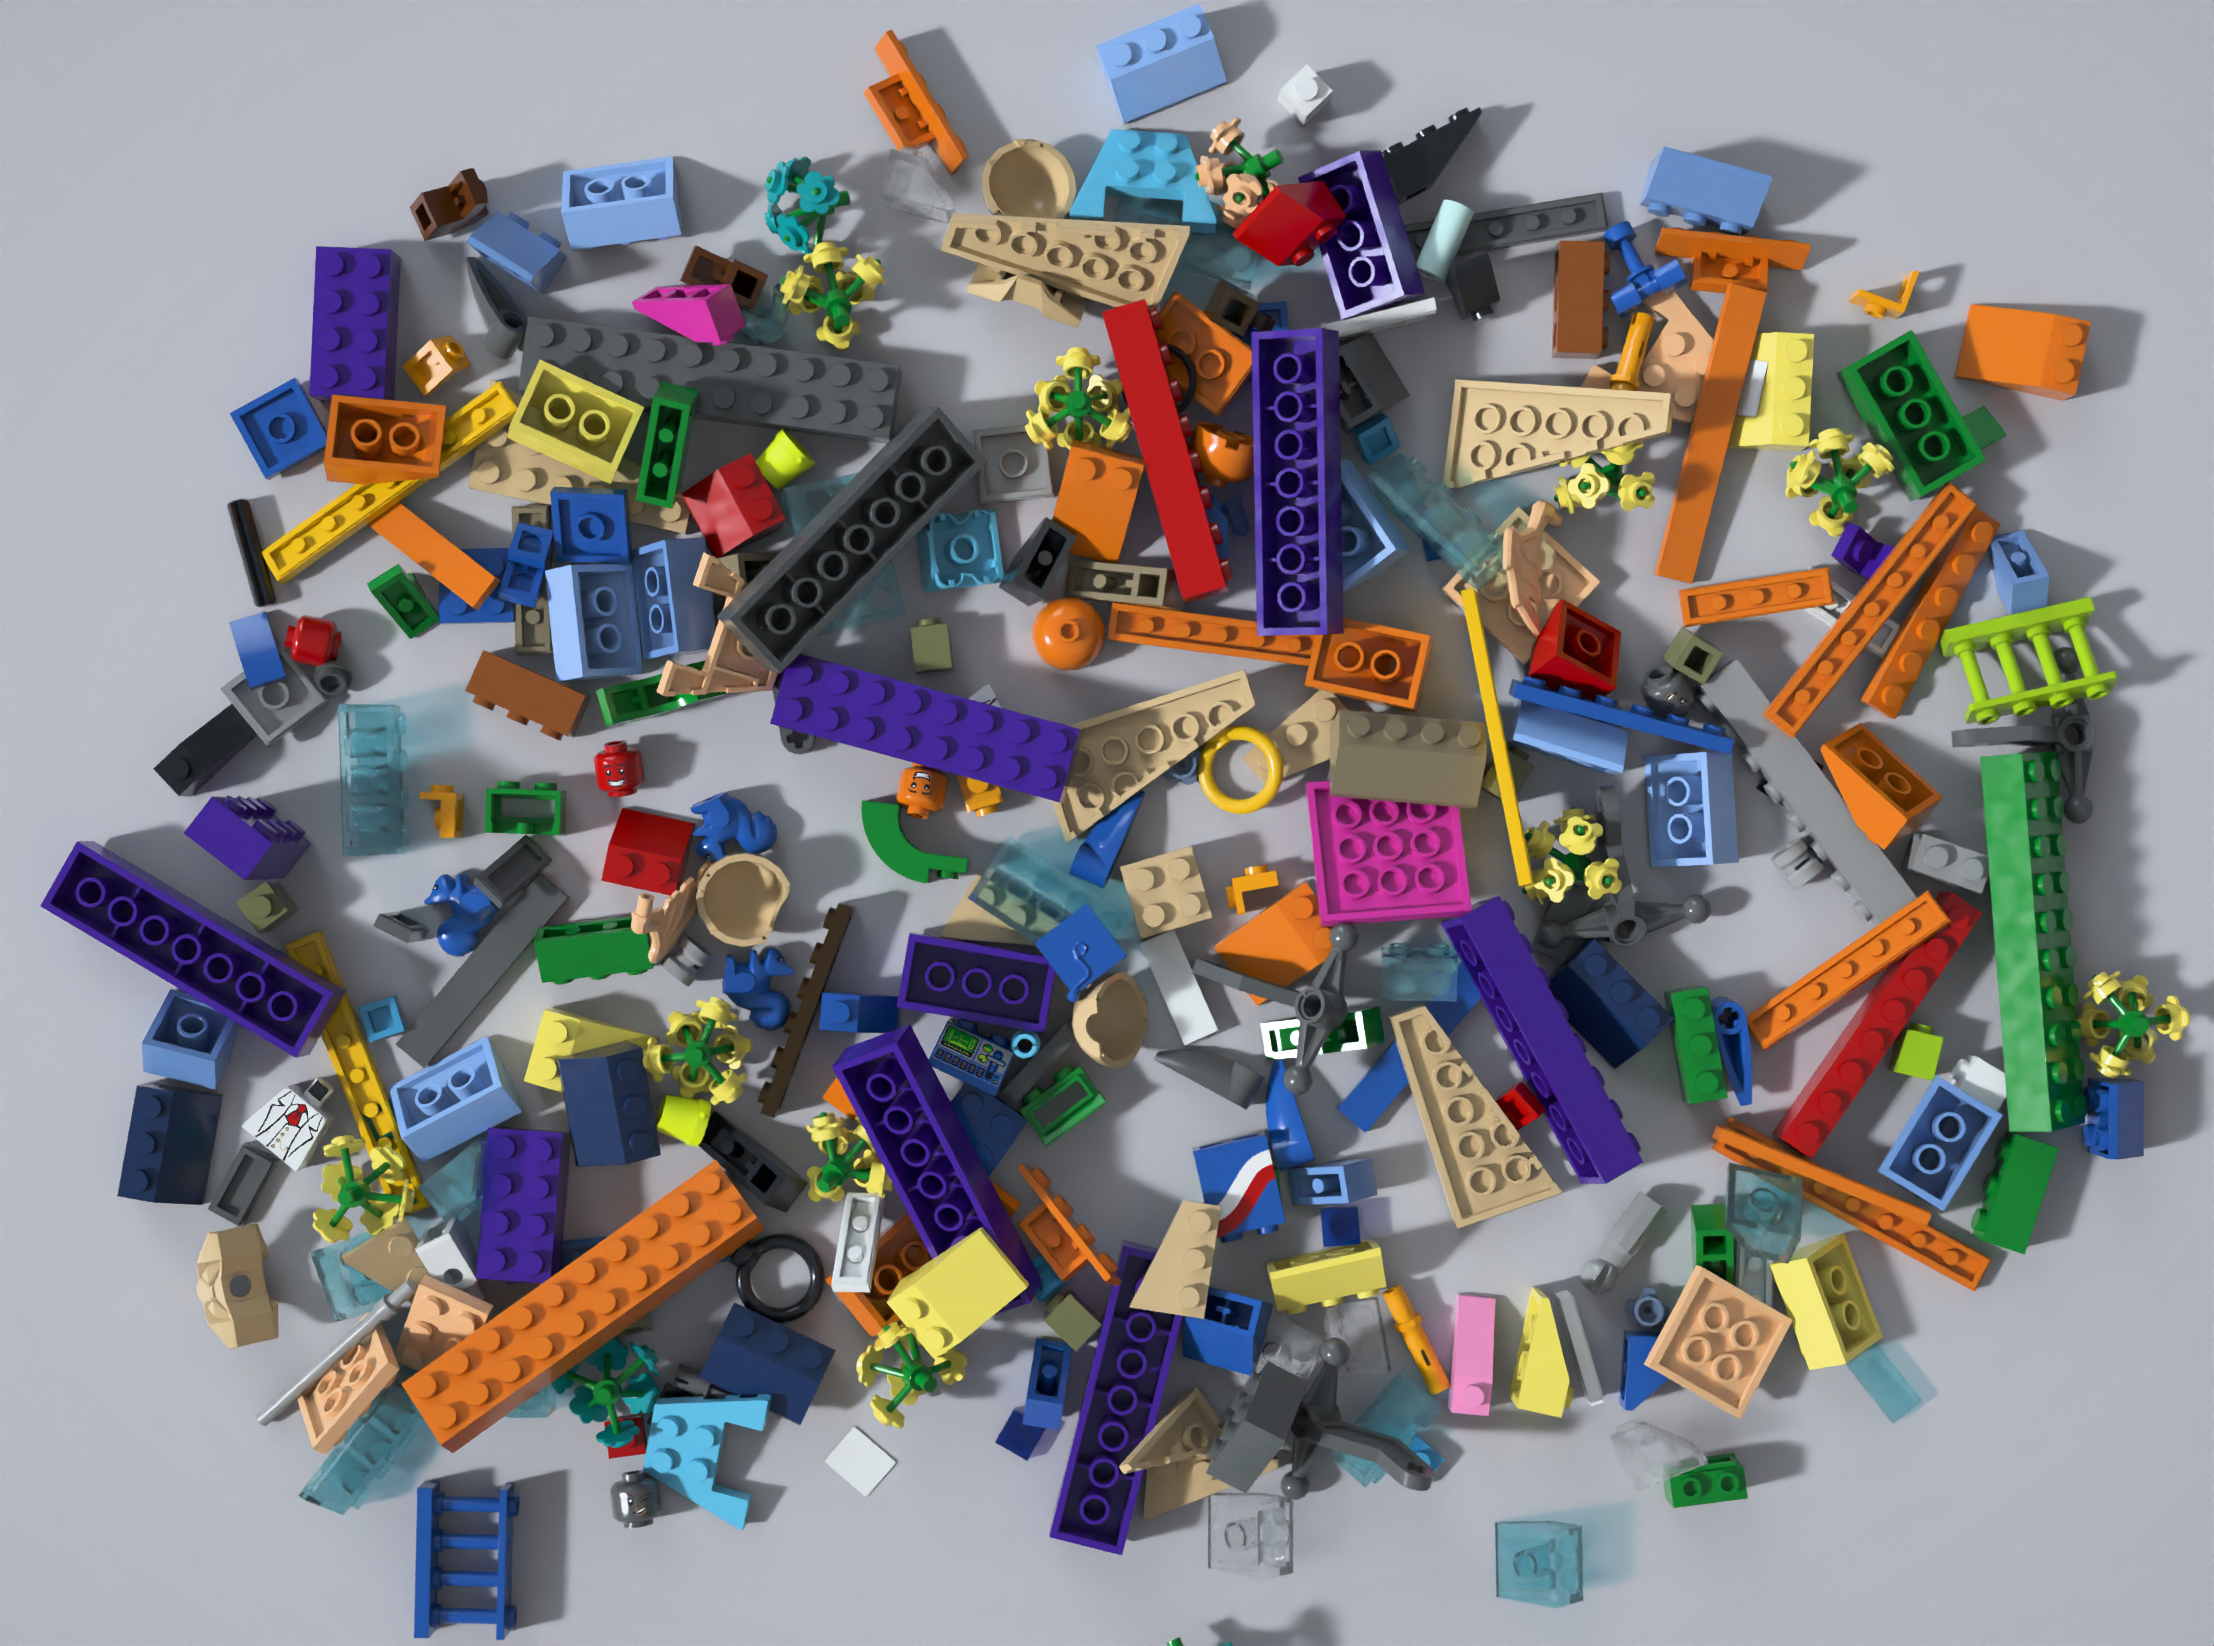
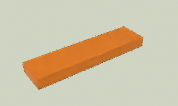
[367,502,500,610]
[1678,567,1834,627]

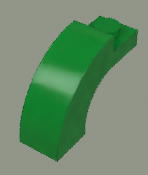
[596,661,729,727]
[861,800,969,883]

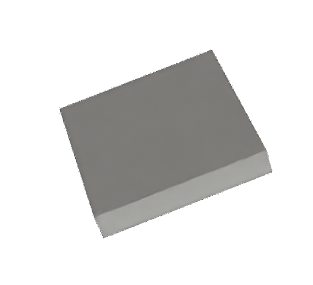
[973,424,1054,505]
[220,644,328,748]

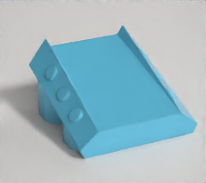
[916,509,1004,592]

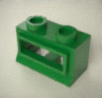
[485,781,566,836]
[1020,1064,1106,1147]
[1661,1453,1748,1508]

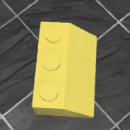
[1727,332,1814,451]
[506,360,644,484]
[1770,1233,1883,1370]
[1266,1238,1387,1315]

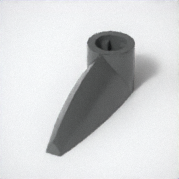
[466,257,527,359]
[1154,1050,1265,1110]

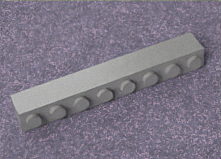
[1694,659,1917,924]

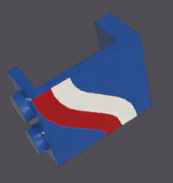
[1192,1132,1286,1243]

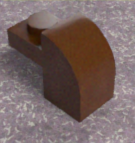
[410,168,489,241]
[679,245,769,311]

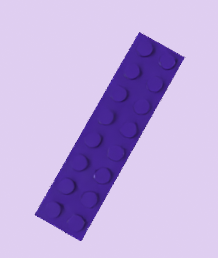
[1251,328,1344,636]
[770,654,1083,804]
[40,841,346,1058]
[1440,896,1643,1184]
[832,1024,1042,1314]
[1049,1240,1183,1555]

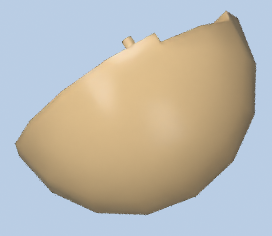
[982,139,1077,219]
[696,852,791,947]
[1072,972,1148,1068]

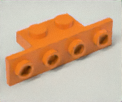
[864,29,969,175]
[1655,227,1811,294]
[1017,1164,1122,1286]

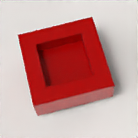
[1495,1081,1546,1131]
[604,1414,647,1459]

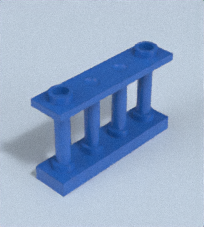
[414,1481,520,1640]

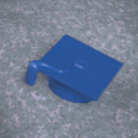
[1034,903,1127,1003]

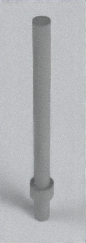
[256,1279,418,1426]

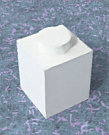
[1278,64,1333,127]
[1951,1055,2007,1112]

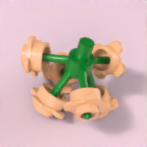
[1194,117,1284,229]

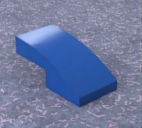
[498,522,554,608]
[229,611,288,690]

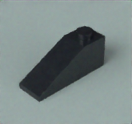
[153,704,257,797]
[699,1111,808,1213]

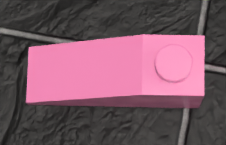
[1447,1294,1496,1416]

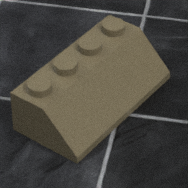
[1330,709,1487,809]

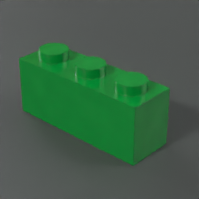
[636,381,699,509]
[534,916,654,985]
[1663,985,1728,1104]
[1971,1131,2059,1255]

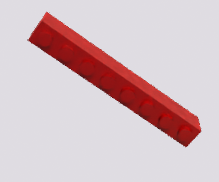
[1102,299,1234,603]
[1772,891,1983,1159]

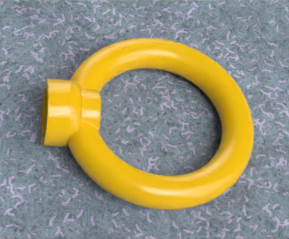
[1198,725,1284,814]

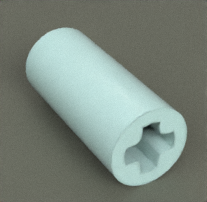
[1416,200,1474,283]

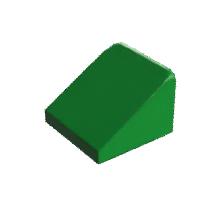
[1962,406,2007,450]

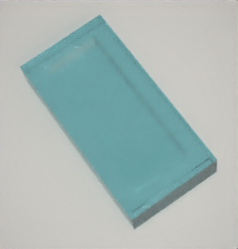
[1845,1342,1922,1423]

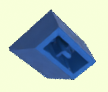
[2082,1078,2144,1160]
[1183,1286,1273,1376]

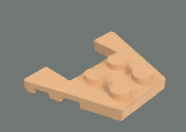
[1580,291,1713,424]
[657,553,778,697]

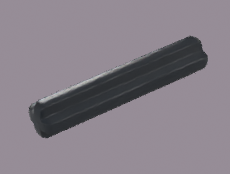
[227,499,276,607]

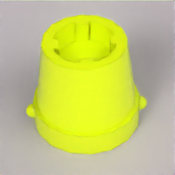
[755,428,816,490]
[655,1094,711,1148]

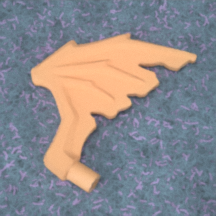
[1502,500,1563,637]
[631,860,714,964]

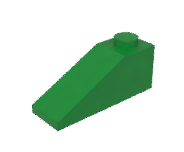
[1261,1006,1385,1060]
[1691,1203,1734,1285]

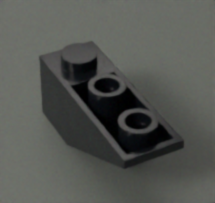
[1382,107,1482,205]

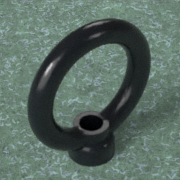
[729,1234,825,1323]

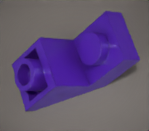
[1831,523,1894,580]

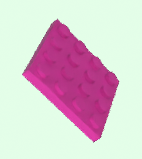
[1306,781,1472,927]

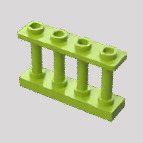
[1939,597,2118,725]

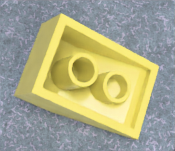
[524,1007,659,1092]
[887,1227,1029,1359]
[1508,1287,1573,1418]

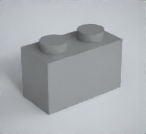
[1900,833,1989,894]

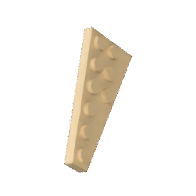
[941,213,1190,309]
[468,379,692,535]
[1442,379,1675,492]
[1052,669,1257,844]
[1387,1004,1562,1229]

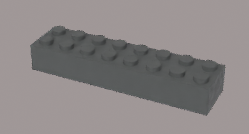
[716,407,987,673]

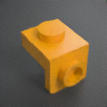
[1225,865,1279,915]

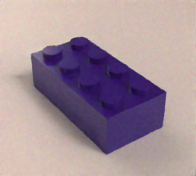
[1298,150,1425,320]
[309,246,401,402]
[184,795,312,880]
[897,932,1055,1033]
[476,1127,571,1283]

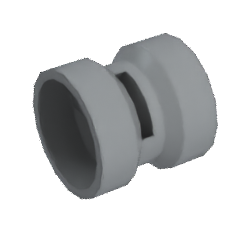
[1771,837,1824,889]
[661,934,713,987]

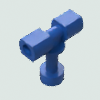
[1603,221,1688,319]

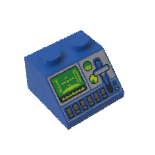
[929,1018,1014,1096]

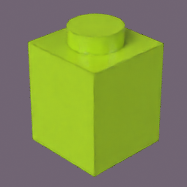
[1888,1022,1944,1081]

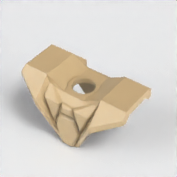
[967,263,1088,328]
[196,1223,278,1350]

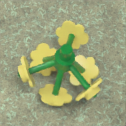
[313,1135,417,1243]
[857,1322,967,1429]

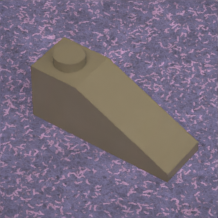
[1065,560,1184,611]

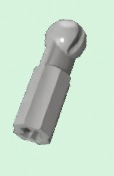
[1581,1191,1667,1294]

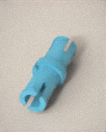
[1011,1030,1041,1059]

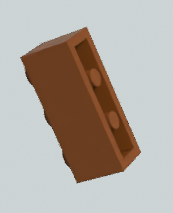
[1552,240,1611,359]
[465,650,591,741]

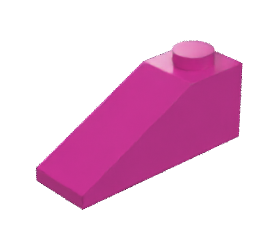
[632,284,746,346]

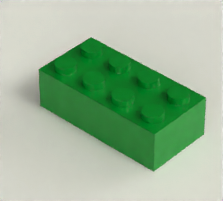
[1836,330,1986,502]

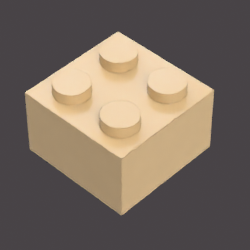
[1120,846,1213,939]

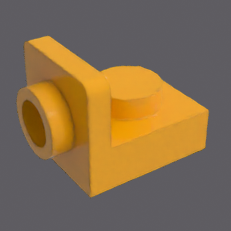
[402,335,471,396]
[957,775,1004,817]
[419,785,464,838]

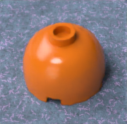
[1190,421,1254,488]
[1032,597,1105,671]

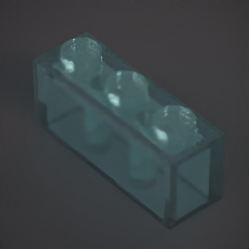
[1329,1369,1440,1488]

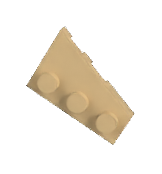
[1242,690,1348,784]
[1129,1200,1221,1319]

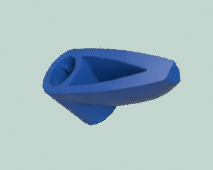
[1069,790,1145,888]
[1711,997,1752,1106]
[1266,1059,1315,1171]

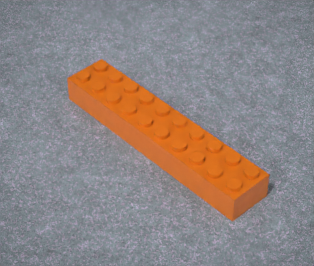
[401,1160,765,1453]

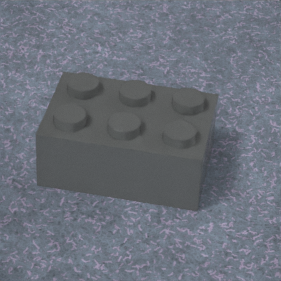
[1206,1361,1308,1493]

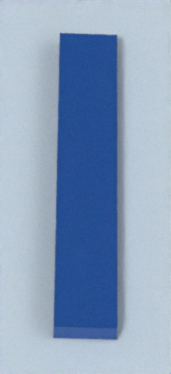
[1337,962,1481,1133]

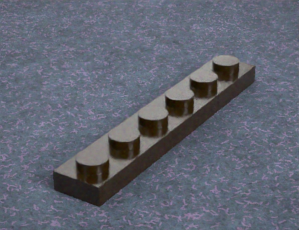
[758,902,855,1118]

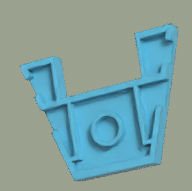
[1069,129,1216,234]
[643,1394,772,1530]

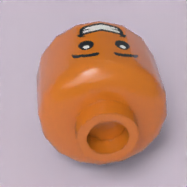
[896,763,948,819]

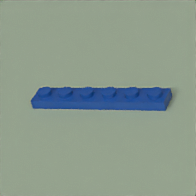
[1509,675,1735,754]

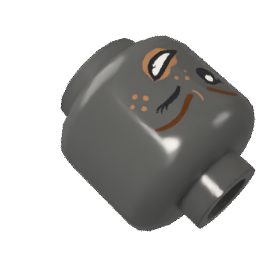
[1641,664,1696,719]
[610,1470,661,1528]

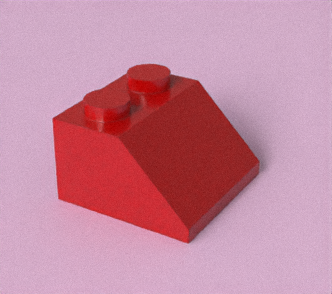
[1232,181,1347,266]
[681,453,786,559]
[1529,599,1621,700]
[601,808,696,896]

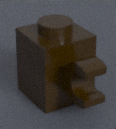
[1204,278,1276,337]

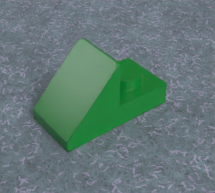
[367,563,440,639]

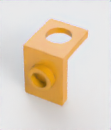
[1848,270,1919,319]

